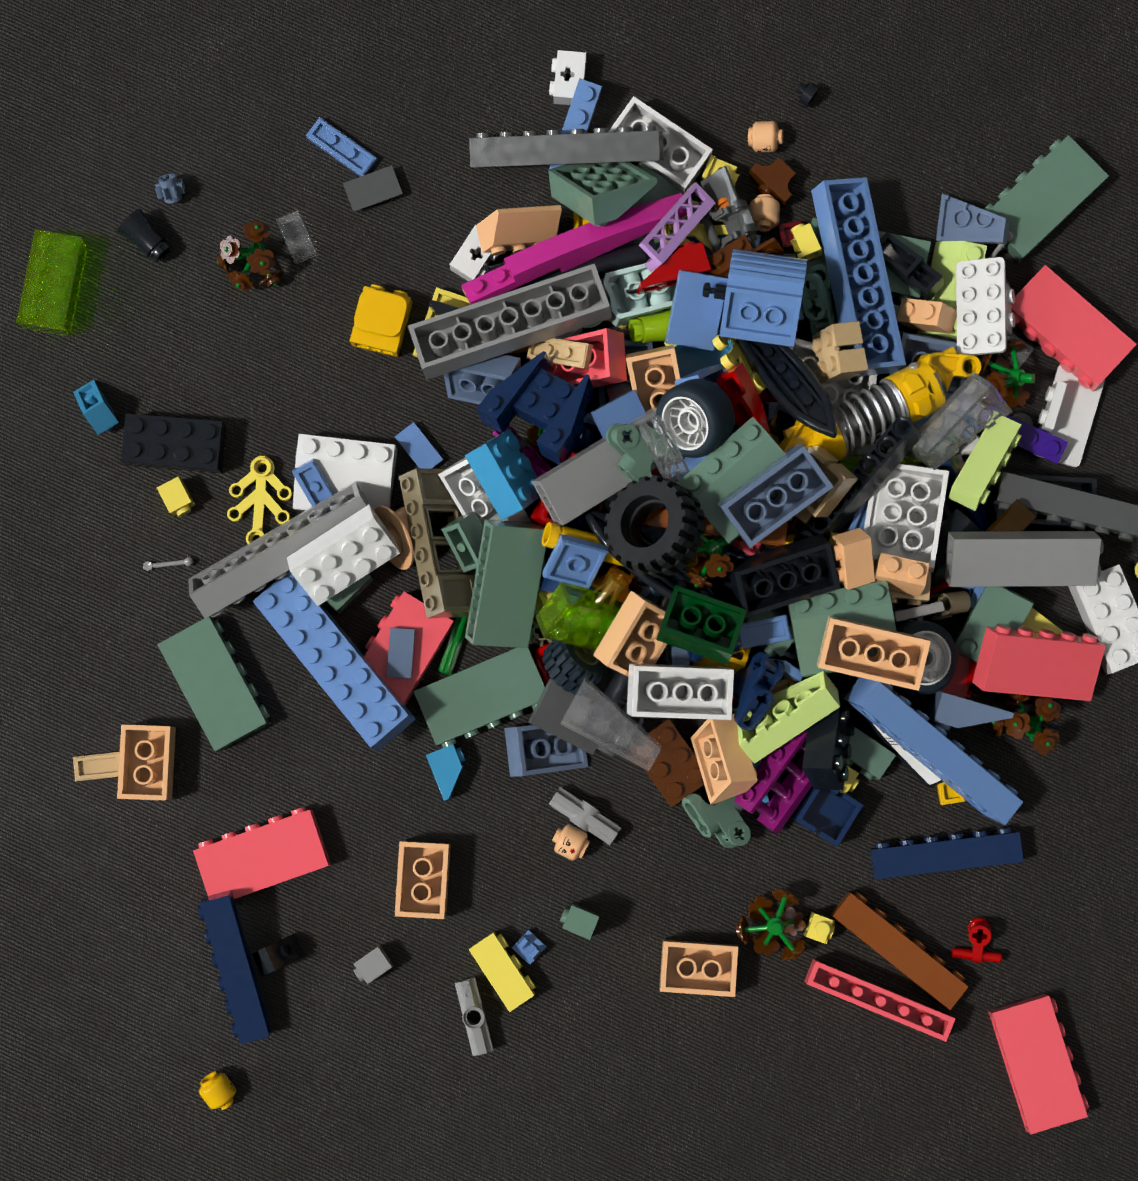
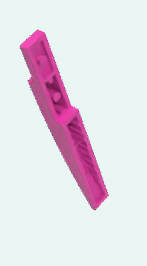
[461,193,687,305]

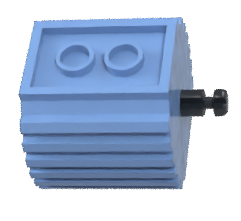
[702,249,807,347]

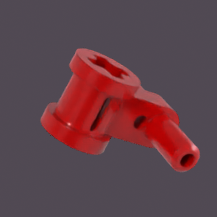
[952,917,1002,963]

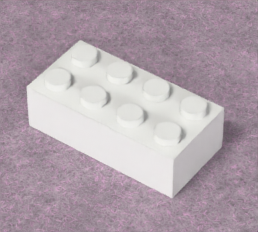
[608,96,713,193]
[438,457,532,527]
[287,505,400,606]
[1068,565,1138,675]
[627,663,734,720]

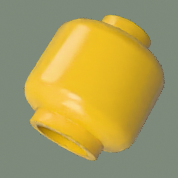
[199,1071,236,1110]

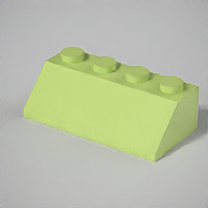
[917,241,987,341]

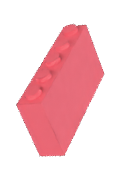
[1011,265,1137,391]
[365,591,454,706]
[972,625,1106,701]
[193,807,331,899]
[988,994,1089,1134]

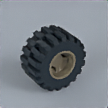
[543,628,609,695]

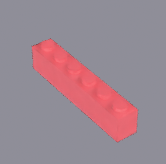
[804,959,955,1042]

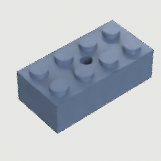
[717,443,833,548]

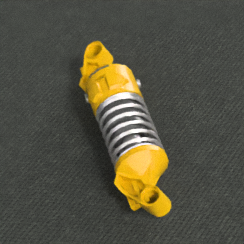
[779,347,981,461]

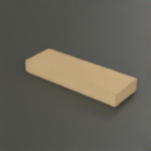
[527,338,593,369]

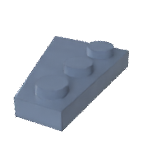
[936,194,1010,244]

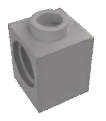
[353,945,394,984]

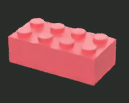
[528,328,627,388]

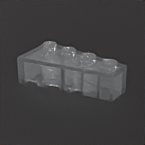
[911,372,1012,470]
[560,677,661,771]

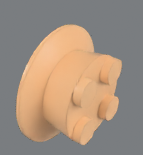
[374,506,414,570]

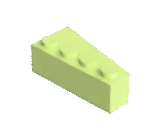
[949,412,1022,511]
[737,671,840,764]

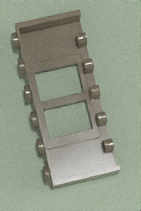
[399,468,477,618]

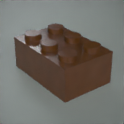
[628,719,704,808]

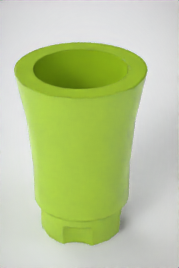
[628,310,671,343]

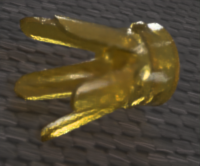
[592,572,627,609]

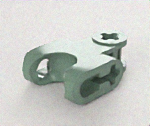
[802,263,838,335]
[606,423,681,482]
[682,794,751,848]

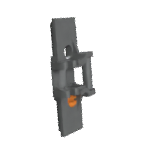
[700,166,758,254]

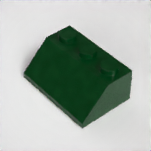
[656,585,747,665]

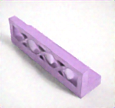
[639,182,715,272]

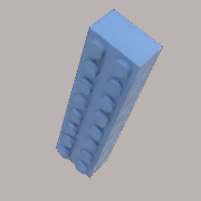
[811,177,906,377]
[252,570,416,752]
[843,677,1023,825]

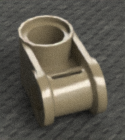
[929,591,971,621]

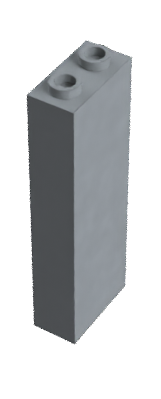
[532,407,665,525]
[944,531,1104,587]

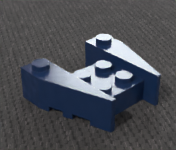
[477,351,594,465]

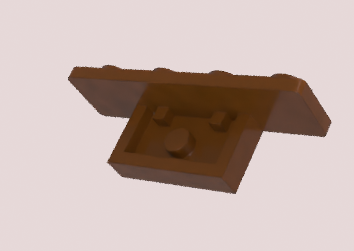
[707,234,785,278]

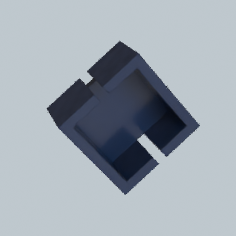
[793,788,863,847]

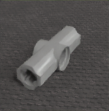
[549,787,621,845]
[455,978,494,1056]

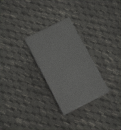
[343,165,403,212]

